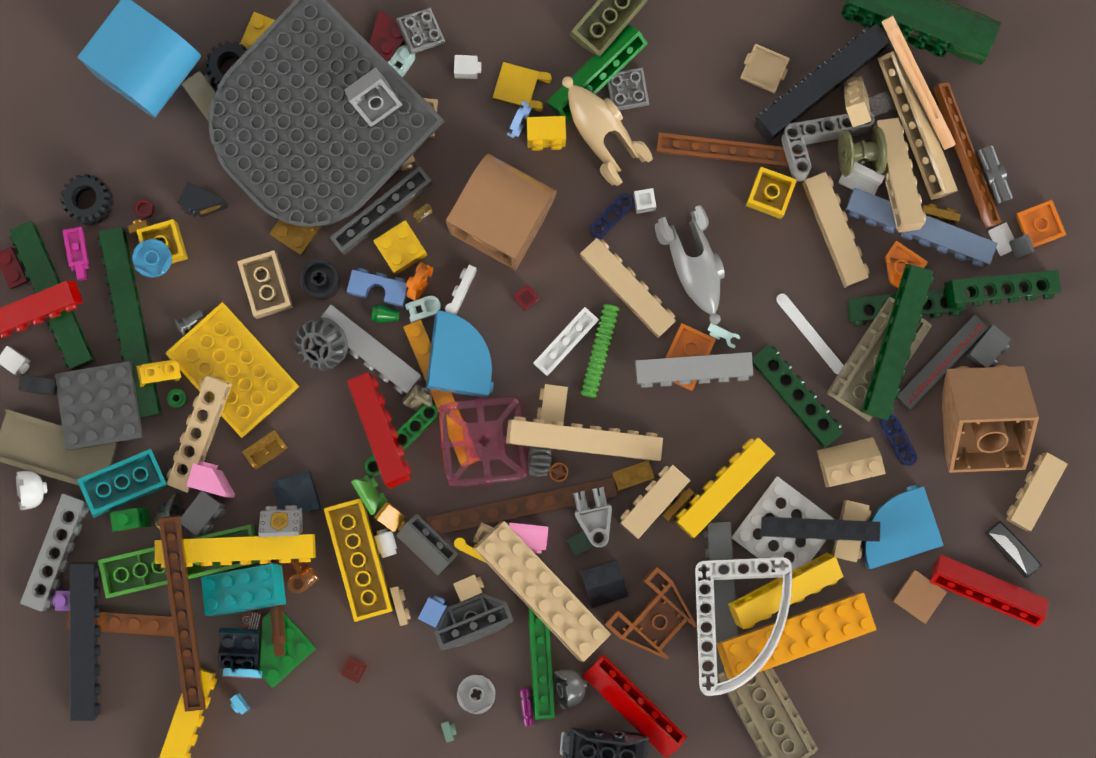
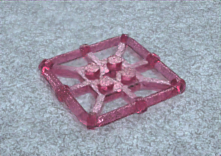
[439,397,528,487]

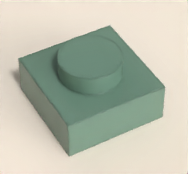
[441,720,457,743]

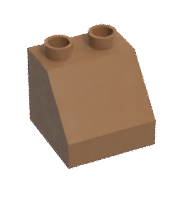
[942,365,1039,473]

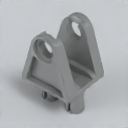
[573,487,612,547]

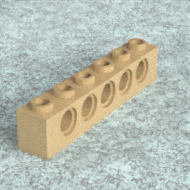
[166,375,233,493]

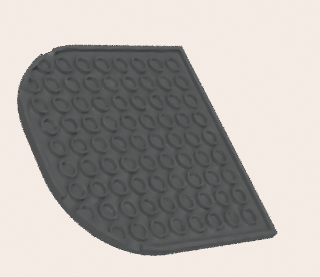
[209,0,445,227]

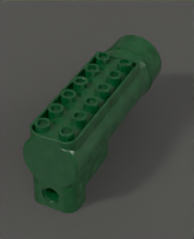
[841,0,1001,65]

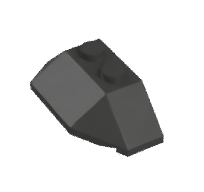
[434,593,514,650]

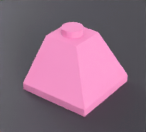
[509,523,548,554]

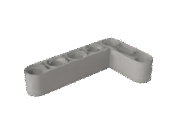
[781,112,875,181]

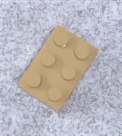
[237,250,294,319]

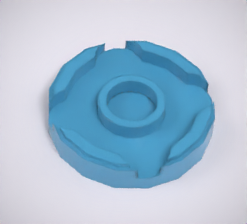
[132,239,172,278]

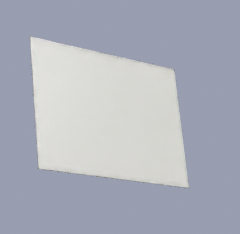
[988,222,1014,256]

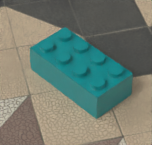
[77,449,166,518]
[201,564,286,616]

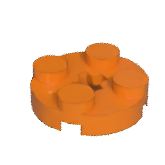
[406,262,433,301]

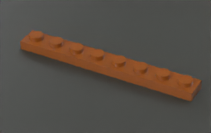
[932,82,1002,228]
[656,133,809,170]

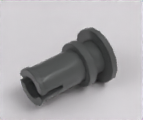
[174,309,204,336]

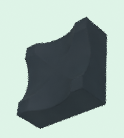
[271,471,321,514]

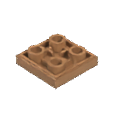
[892,570,947,624]

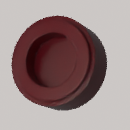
[134,199,154,219]

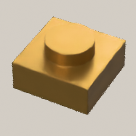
[127,219,150,236]

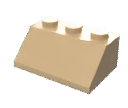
[817,437,886,487]

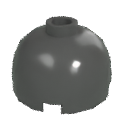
[552,669,587,709]

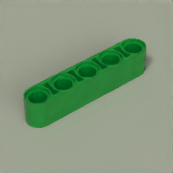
[365,405,439,476]

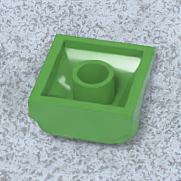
[351,475,388,516]

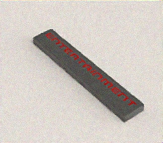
[897,315,989,410]

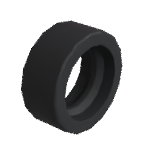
[18,375,57,395]

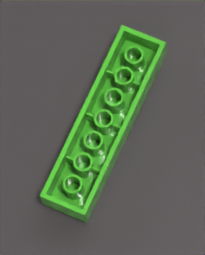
[98,524,259,598]

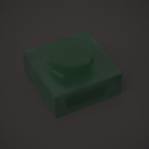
[566,531,592,556]

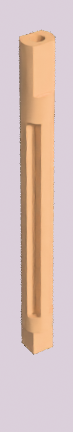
[882,16,956,150]

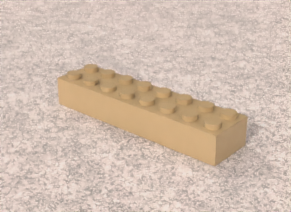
[473,521,611,662]

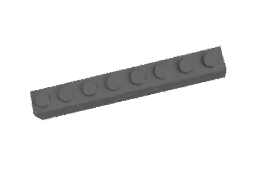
[703,522,738,673]

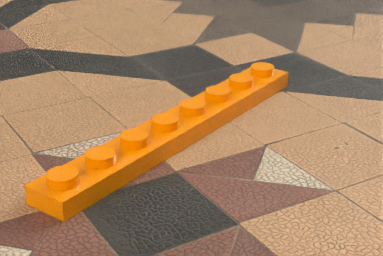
[403,319,480,468]

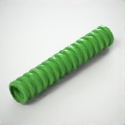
[580,304,620,398]

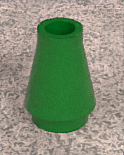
[371,304,399,323]

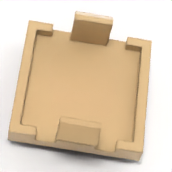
[740,44,790,94]

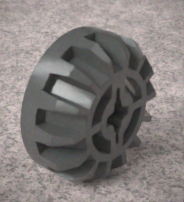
[295,317,348,371]

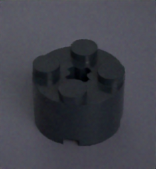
[299,259,340,300]

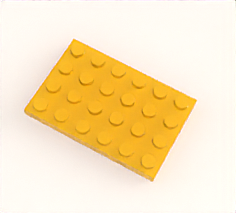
[165,302,300,438]

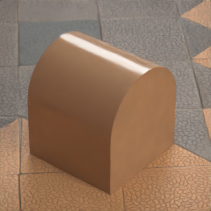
[446,153,557,271]

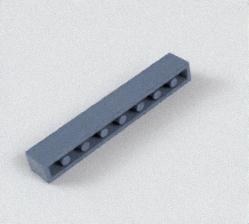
[844,188,998,268]

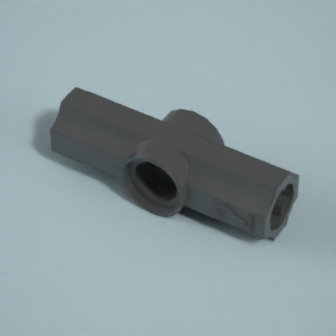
[976,145,1013,205]

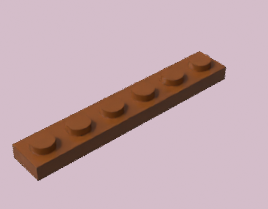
[66,611,175,637]

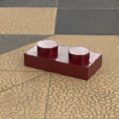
[0,247,29,290]

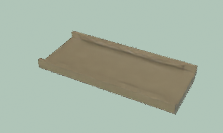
[826,297,932,422]
[0,409,118,486]
[717,668,818,758]

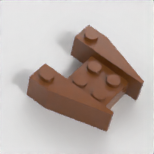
[603,566,697,659]

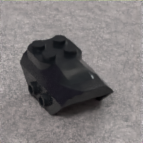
[560,728,649,758]

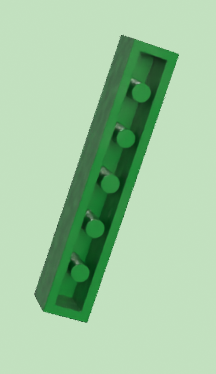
[546,24,648,122]

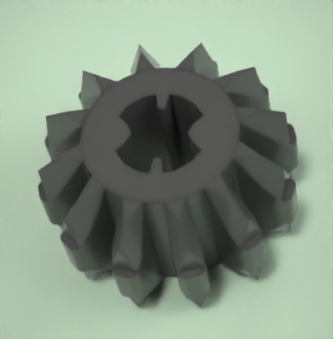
[527,447,552,477]

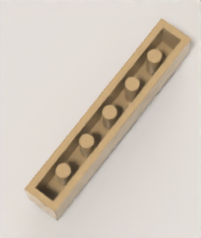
[872,118,926,233]
[802,172,869,288]
[580,238,676,338]

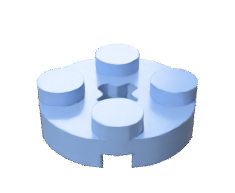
[507,100,532,138]

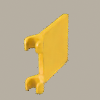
[493,62,552,112]

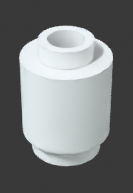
[374,528,397,558]

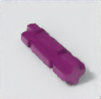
[520,688,534,727]

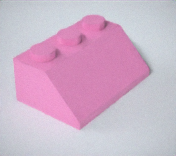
[187,461,235,498]

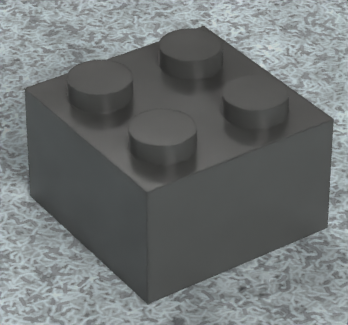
[180,491,227,536]

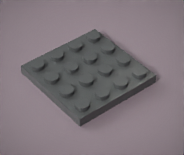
[55,361,143,450]

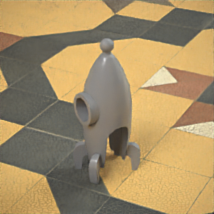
[655,205,725,325]

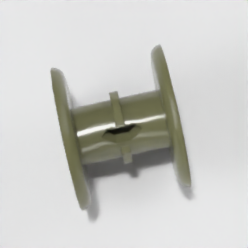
[838,127,887,177]

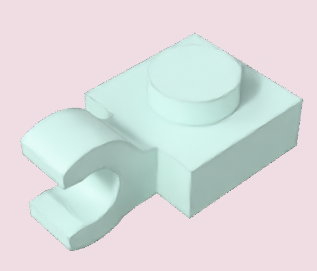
[707,323,740,348]

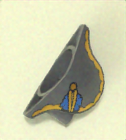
[154,492,184,534]

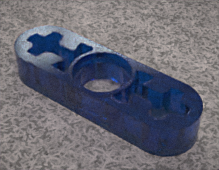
[590,193,634,239]
[880,414,917,466]

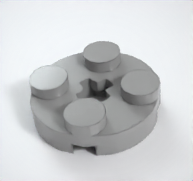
[457,674,496,714]

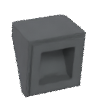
[1009,234,1035,259]

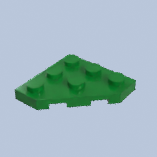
[260,612,316,688]

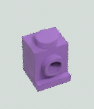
[53,590,70,611]

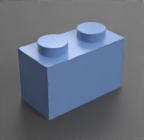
[418,595,448,627]

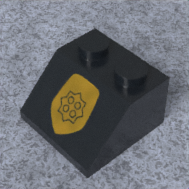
[177,182,229,218]

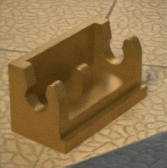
[242,430,288,470]

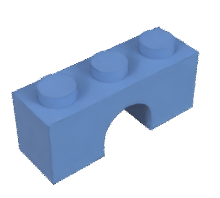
[346,268,408,308]

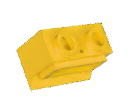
[136,360,181,387]

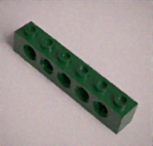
[944,270,1061,308]
[846,289,966,326]
[752,344,844,448]

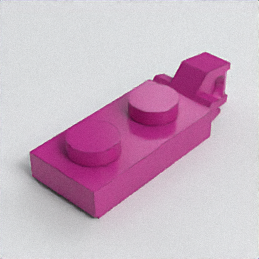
[63,226,90,281]

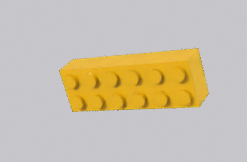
[675,437,775,538]
[324,498,394,622]

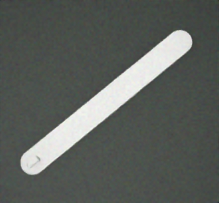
[776,294,844,374]

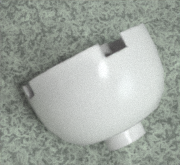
[16,471,47,510]

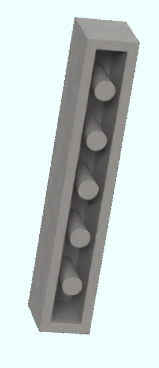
[321,305,422,394]
[635,352,753,388]

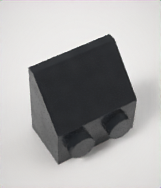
[580,560,628,608]

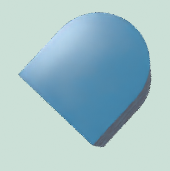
[77,0,201,118]

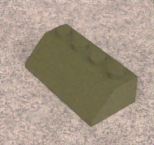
[569,0,648,57]

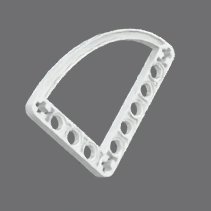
[695,557,792,696]

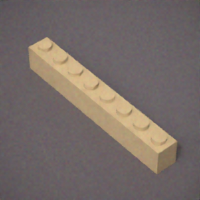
[878,51,958,200]
[506,417,663,461]

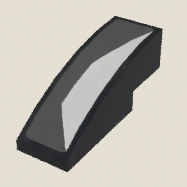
[985,521,1042,578]

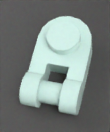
[388,45,415,77]
[405,296,441,323]

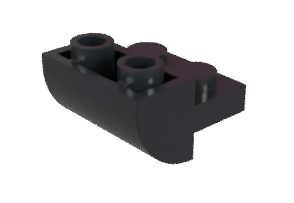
[218,628,261,670]

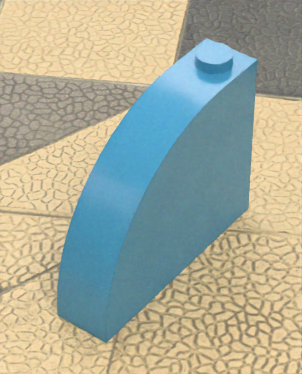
[426,310,493,398]
[863,484,944,569]

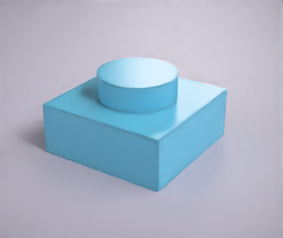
[230,693,250,715]

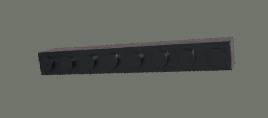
[70,562,101,721]

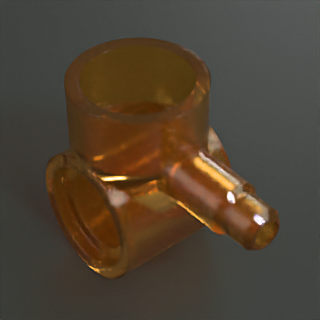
[288,559,320,594]

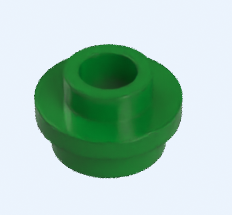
[167,389,187,408]

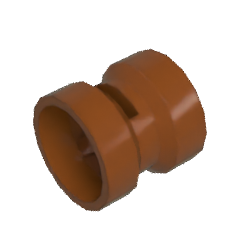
[549,462,568,482]

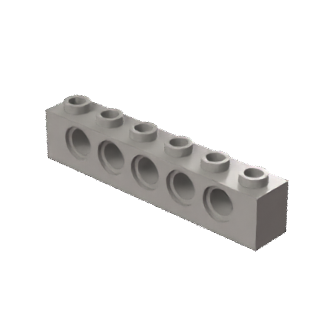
[20,493,89,612]

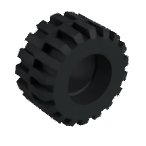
[205,41,248,87]
[60,174,113,225]

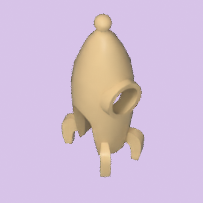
[562,76,653,186]

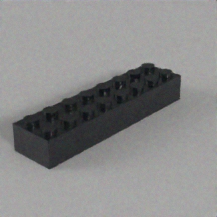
[754,23,891,143]

